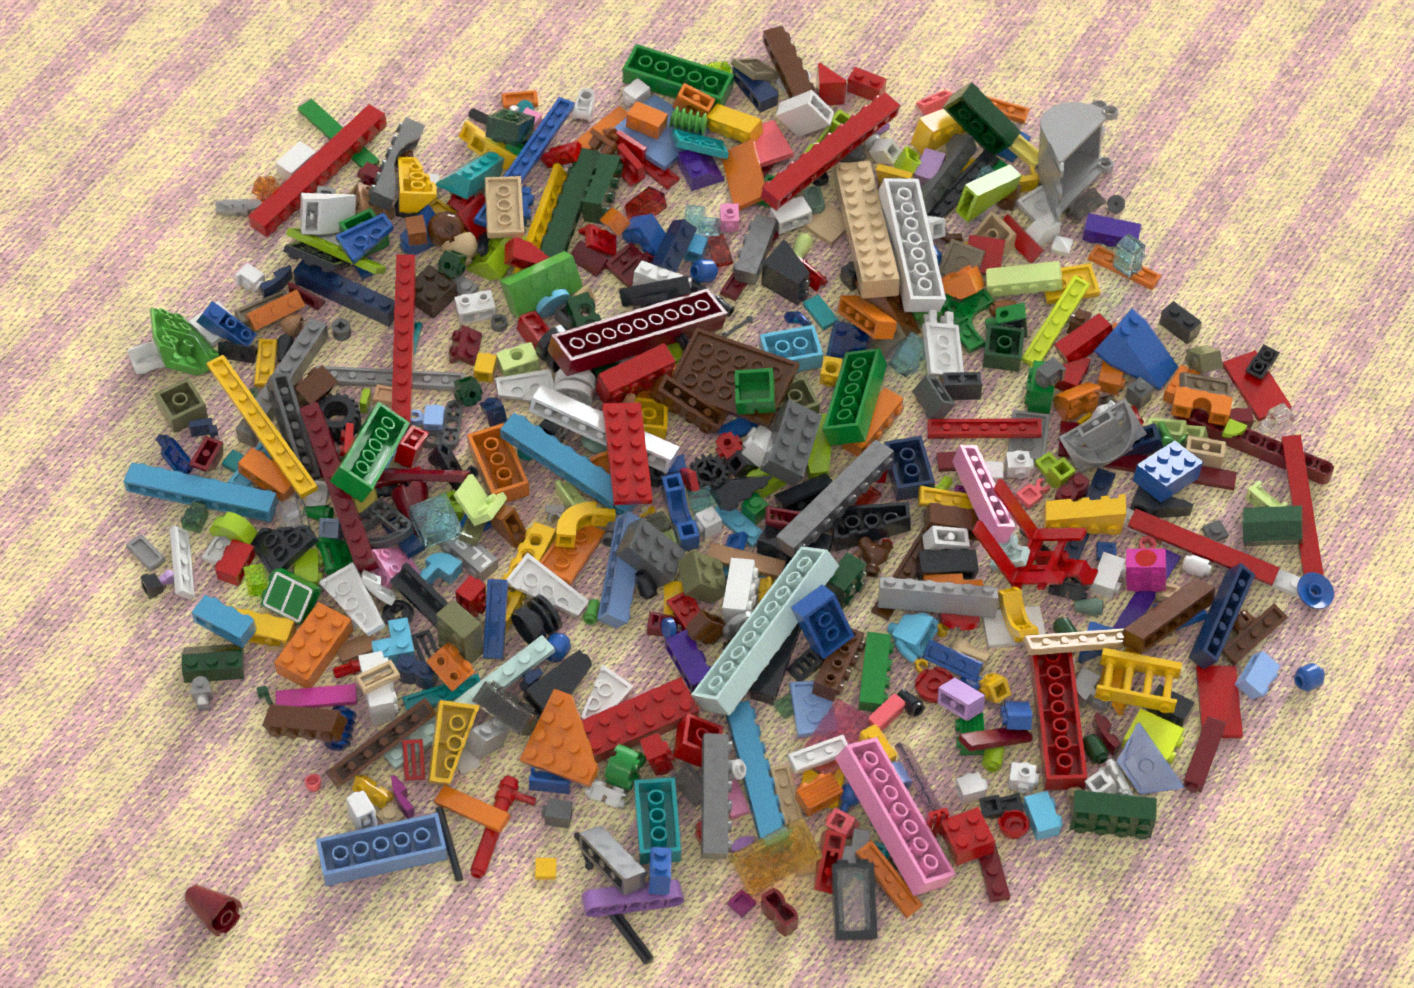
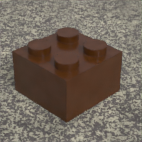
[294,365,338,408]

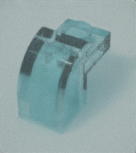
[684,205,721,236]

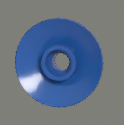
[1297,572,1334,609]

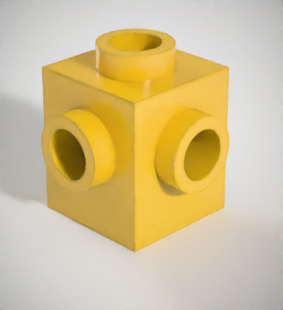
[978,673,1012,704]

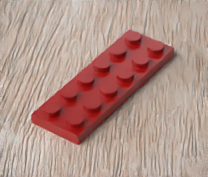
[602,402,653,505]

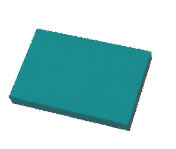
[671,129,729,159]

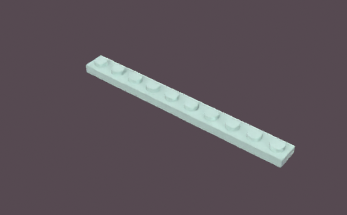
[383,635,555,771]

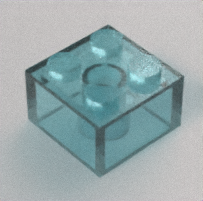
[409,493,461,548]

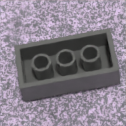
[760,399,822,486]

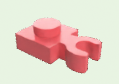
[1015,478,1050,509]

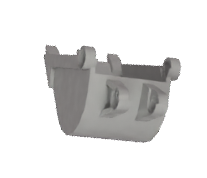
[1037,100,1118,222]

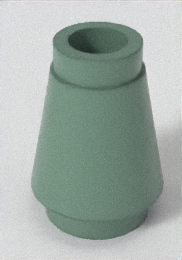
[1075,598,1104,617]

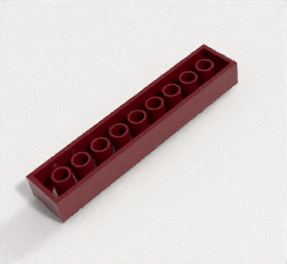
[548,288,727,376]

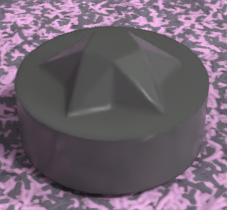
[1107,195,1125,213]

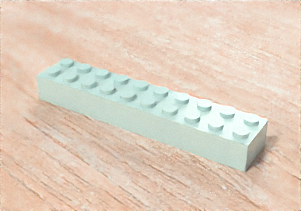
[691,546,839,716]

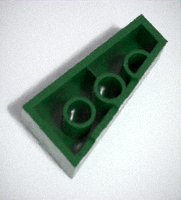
[580,153,624,225]

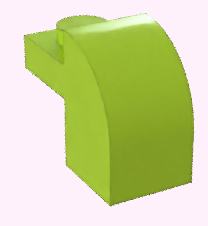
[1034,451,1076,489]
[209,512,258,545]

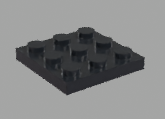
[283,241,351,273]

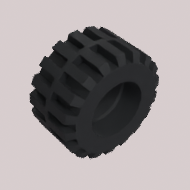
[317,393,362,445]

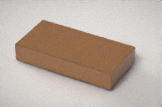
[337,634,375,664]

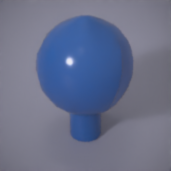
[839,782,860,813]

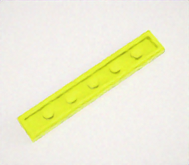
[1021,275,1090,367]

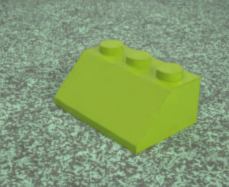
[466,236,526,281]

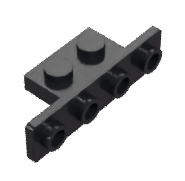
[619,275,691,308]

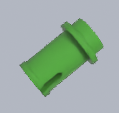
[583,599,600,625]

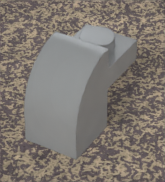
[1076,667,1110,712]

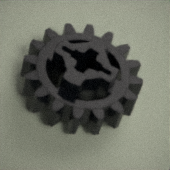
[689,453,730,493]

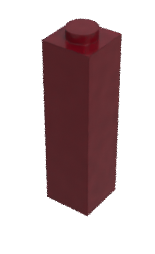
[1183,716,1226,793]

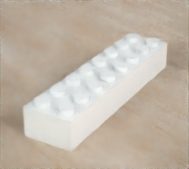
[878,178,946,312]

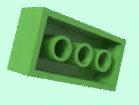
[500,251,583,318]

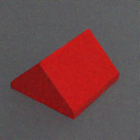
[816,62,847,105]

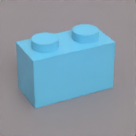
[1023,791,1063,841]

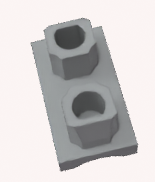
[190,676,213,711]

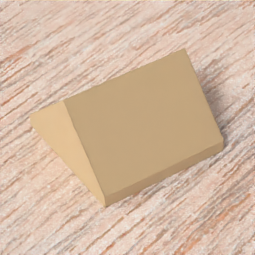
[972,210,1016,255]

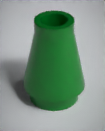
[304,504,334,522]

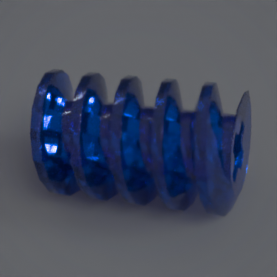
[325,705,357,751]

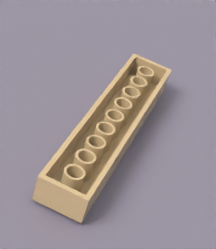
[834,161,899,299]

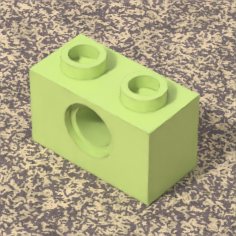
[496,342,539,377]

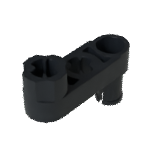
[427,443,479,491]

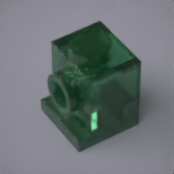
[181,501,209,533]

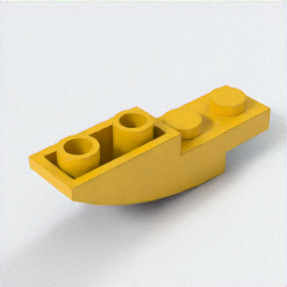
[458,121,517,170]

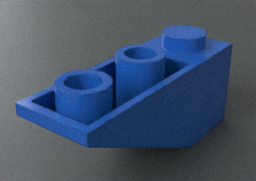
[196,301,257,346]

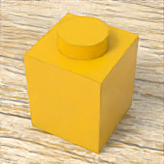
[474,352,497,383]

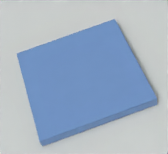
[614,94,709,171]

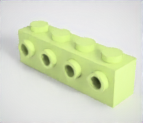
[986,261,1062,297]

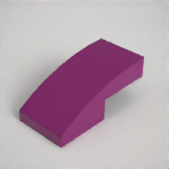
[391,775,415,819]

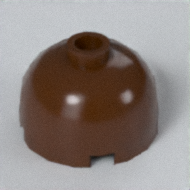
[427,211,464,247]

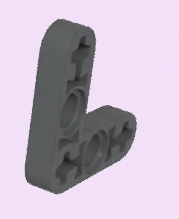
[404,400,463,449]

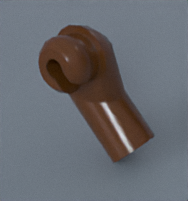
[940,227,963,243]

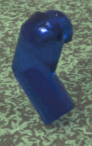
[784,311,812,327]

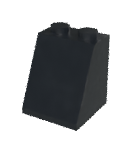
[761,240,810,306]

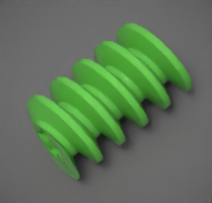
[669,106,708,136]

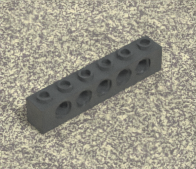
[266,372,321,480]

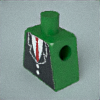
[985,303,1028,338]

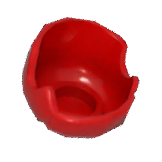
[998,810,1030,839]

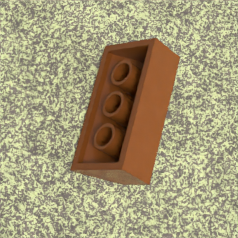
[855,280,921,338]

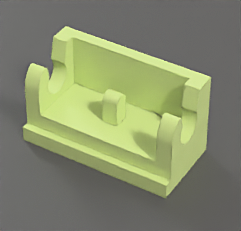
[555,479,588,509]
[1245,480,1289,507]

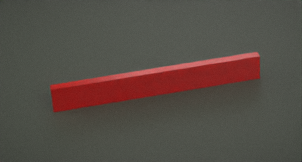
[1281,435,1324,575]
[1128,508,1280,586]

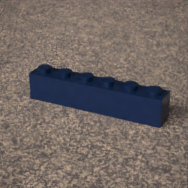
[293,260,395,327]
[1188,563,1255,669]

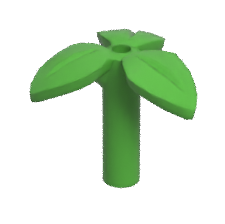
[1157,421,1187,447]

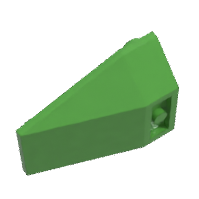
[150,307,219,376]

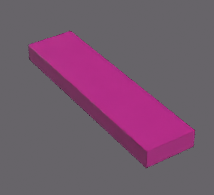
[275,684,357,708]

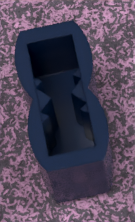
[395,655,439,690]

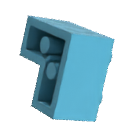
[371,617,415,665]

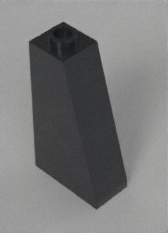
[522,649,592,717]

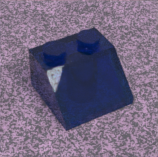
[826,320,870,359]

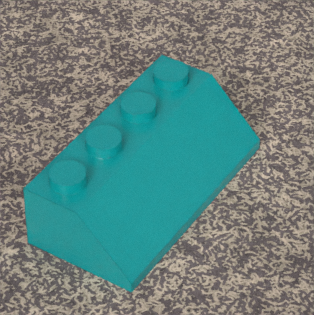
[436,152,504,199]

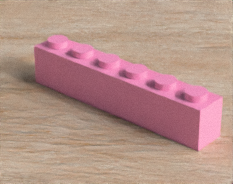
[952,445,1015,543]

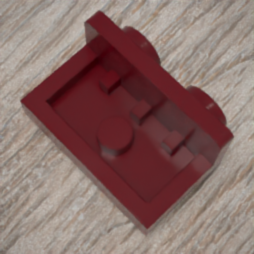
[448,325,482,366]

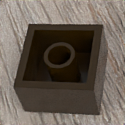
[415,265,458,319]

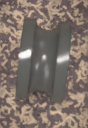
[491,314,508,332]

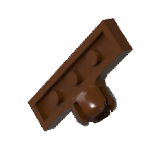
[1222,603,1288,666]

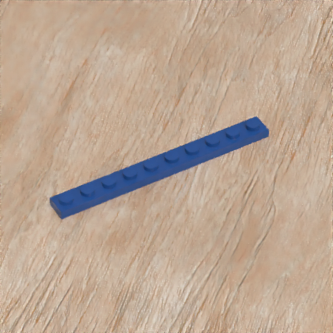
[474,97,575,228]

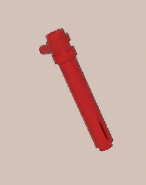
[470,776,537,879]

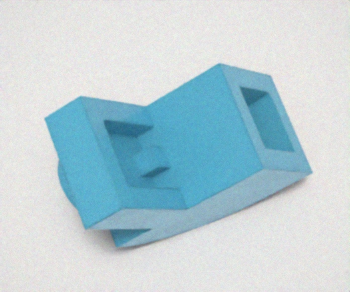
[420,553,463,585]

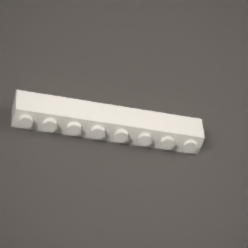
[529,385,679,474]

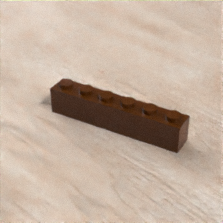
[763,26,820,99]
[1122,578,1215,655]
[325,698,436,788]

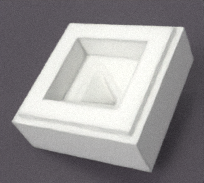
[1051,235,1073,257]

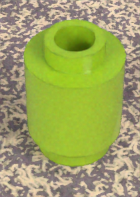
[982,746,1005,772]

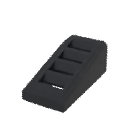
[786,647,825,682]

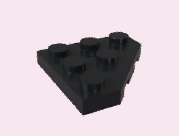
[250,525,319,574]

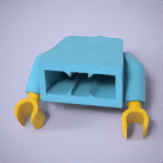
[887,612,950,674]

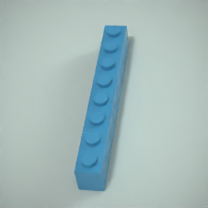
[500,413,636,515]
[123,463,279,522]
[726,700,790,855]

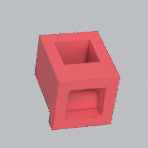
[825,808,860,841]

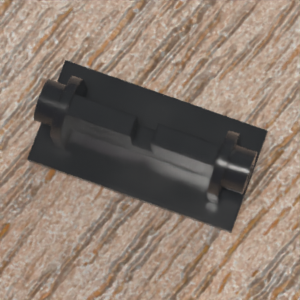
[218,341,258,363]
[1048,578,1090,600]

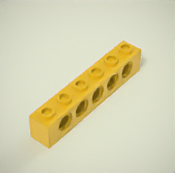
[484,522,556,631]

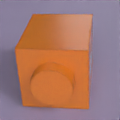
[600,207,631,236]

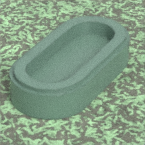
[804,186,825,214]

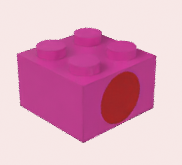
[1126,549,1166,592]

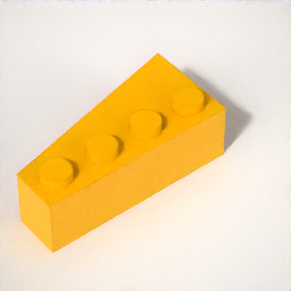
[911,109,966,155]
[1043,494,1126,535]
[427,700,480,786]

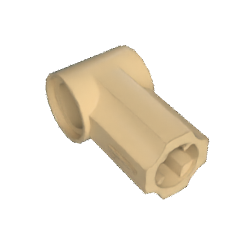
[951,638,990,671]

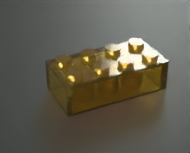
[728,817,823,896]

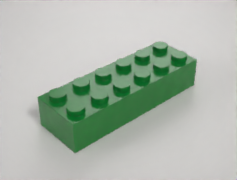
[622,44,734,110]
[823,348,887,446]
[330,401,410,503]

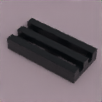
[411,629,438,661]

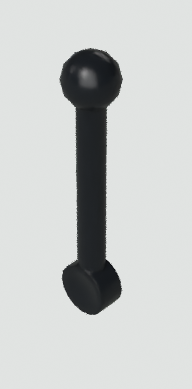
[574,832,593,870]

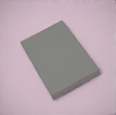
[1008,410,1050,463]

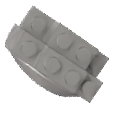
[1059,398,1146,473]

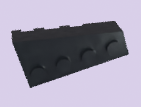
[832,502,911,552]

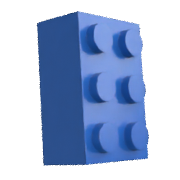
[1133,441,1203,503]
[791,585,854,659]

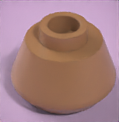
[280,314,304,338]

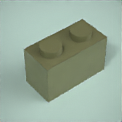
[1185,345,1223,373]

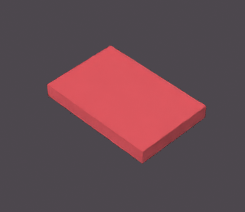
[755,120,794,168]

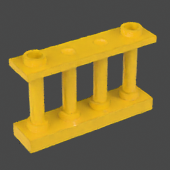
[1094,648,1182,713]

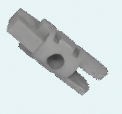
[215,199,262,216]

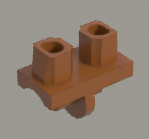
[588,127,619,155]

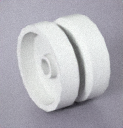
[553,369,596,407]

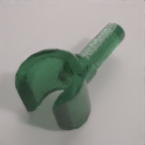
[257,686,274,706]

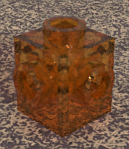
[251,175,281,202]

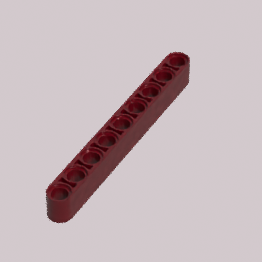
[1173,408,1334,485]

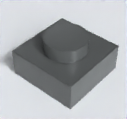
[1202,520,1229,542]

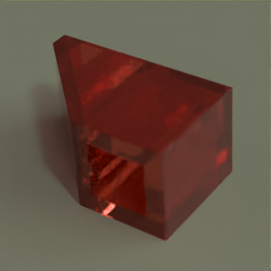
[624,186,667,220]

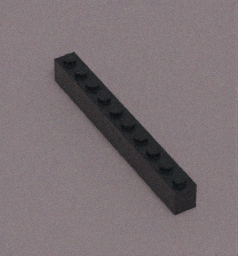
[748,533,833,706]

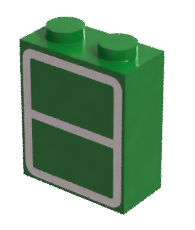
[260,568,322,625]

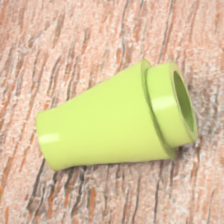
[794,233,813,259]

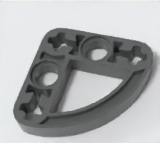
[341,500,414,549]

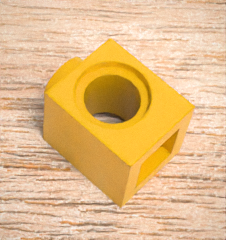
[819,356,843,387]

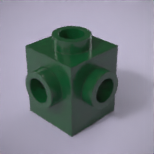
[438,249,467,279]
[453,376,482,407]

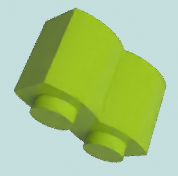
[894,146,921,175]

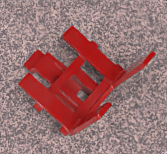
[972,479,1098,590]

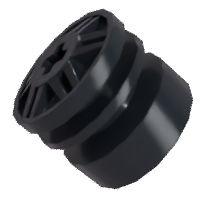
[510,594,562,644]

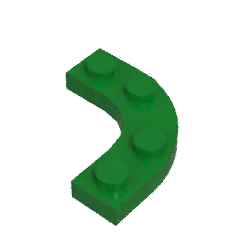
[953,288,994,354]

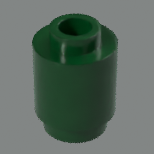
[1052,617,1078,634]
[1083,734,1109,765]

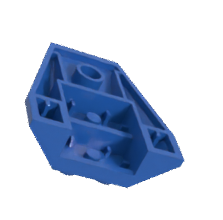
[1094,307,1178,391]

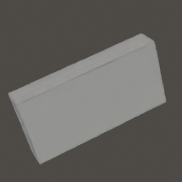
[126,534,166,572]

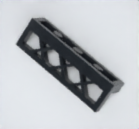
[389,562,449,629]

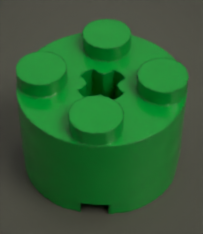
[604,744,647,791]

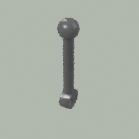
[722,316,753,338]

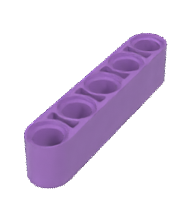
[581,879,684,917]

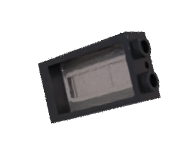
[831,859,878,941]

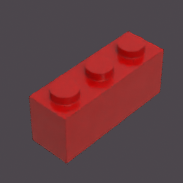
[1054,313,1113,363]

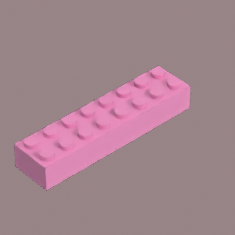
[835,737,956,896]

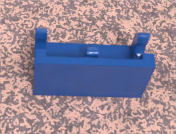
[529,767,571,794]

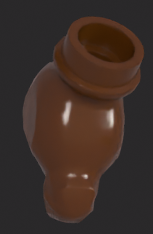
[858,536,893,578]

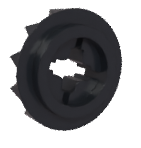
[382,600,414,624]

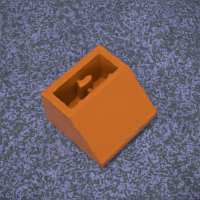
[941,265,985,299]
[1053,382,1101,421]

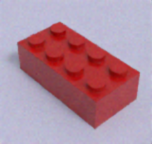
[595,343,676,403]

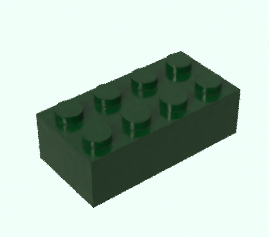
[942,82,1021,155]
[1069,790,1157,840]

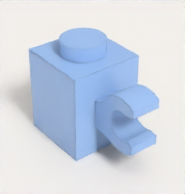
[411,404,445,430]

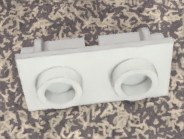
[1099,759,1133,796]
[585,779,629,809]

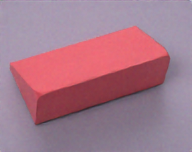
[916,90,953,116]
[868,694,905,731]

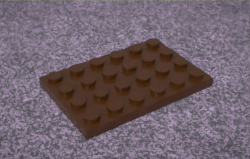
[671,327,800,428]

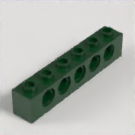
[565,292,619,384]

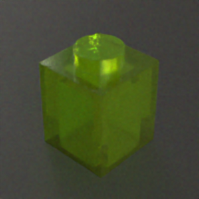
[244,564,267,596]

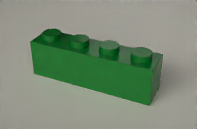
[858,632,894,712]

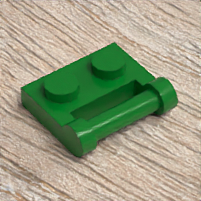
[315,537,354,575]

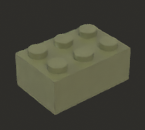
[436,600,483,664]

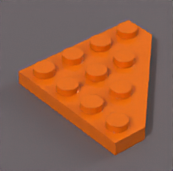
[519,689,599,788]

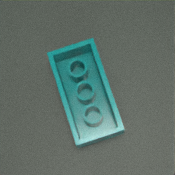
[634,777,681,865]

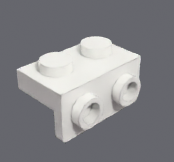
[128,341,165,375]

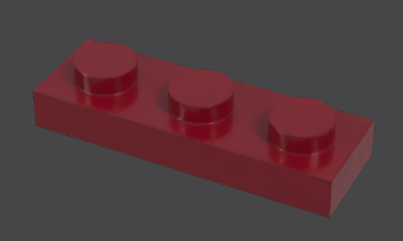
[978,842,1010,903]

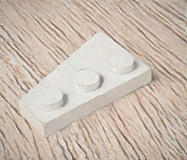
[495,369,554,402]

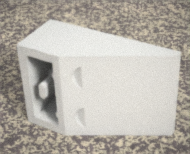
[299,193,356,235]

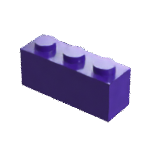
[1082,213,1142,251]
[665,630,711,694]

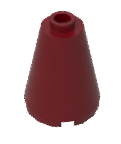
[391,481,430,537]
[185,885,242,936]

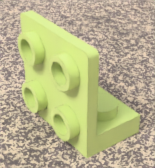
[454,474,507,526]

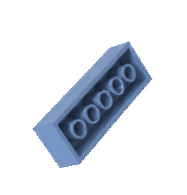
[316,813,447,887]

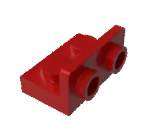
[540,141,582,168]
[617,143,645,187]
[578,224,616,257]
[666,592,700,630]

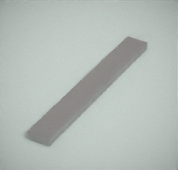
[316,366,466,391]

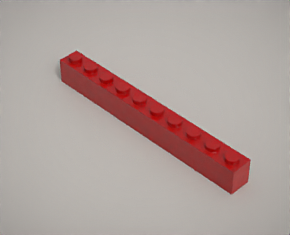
[760,92,901,211]
[248,104,387,237]
[391,255,416,432]

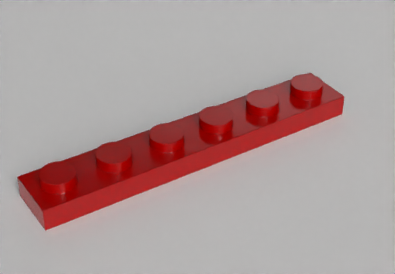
[927,418,1042,439]

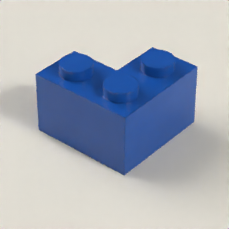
[621,214,666,257]

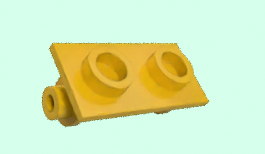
[352,774,394,809]

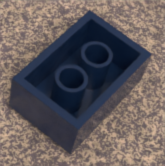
[884,436,935,501]

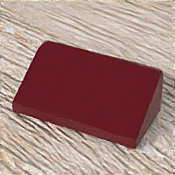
[571,240,608,277]
[288,282,326,310]

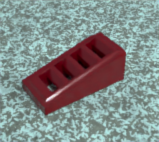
[765,506,801,530]
[647,611,684,637]

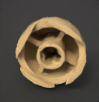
[441,232,478,266]

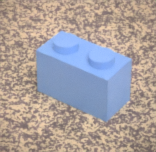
[1235,651,1280,699]

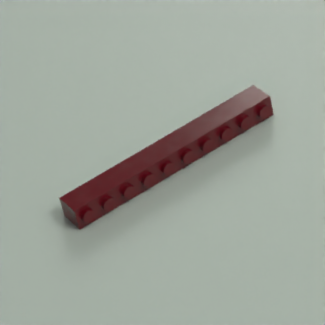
[299,402,379,575]

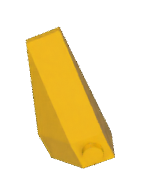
[398,157,437,214]

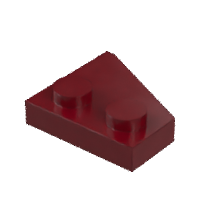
[605,242,643,287]

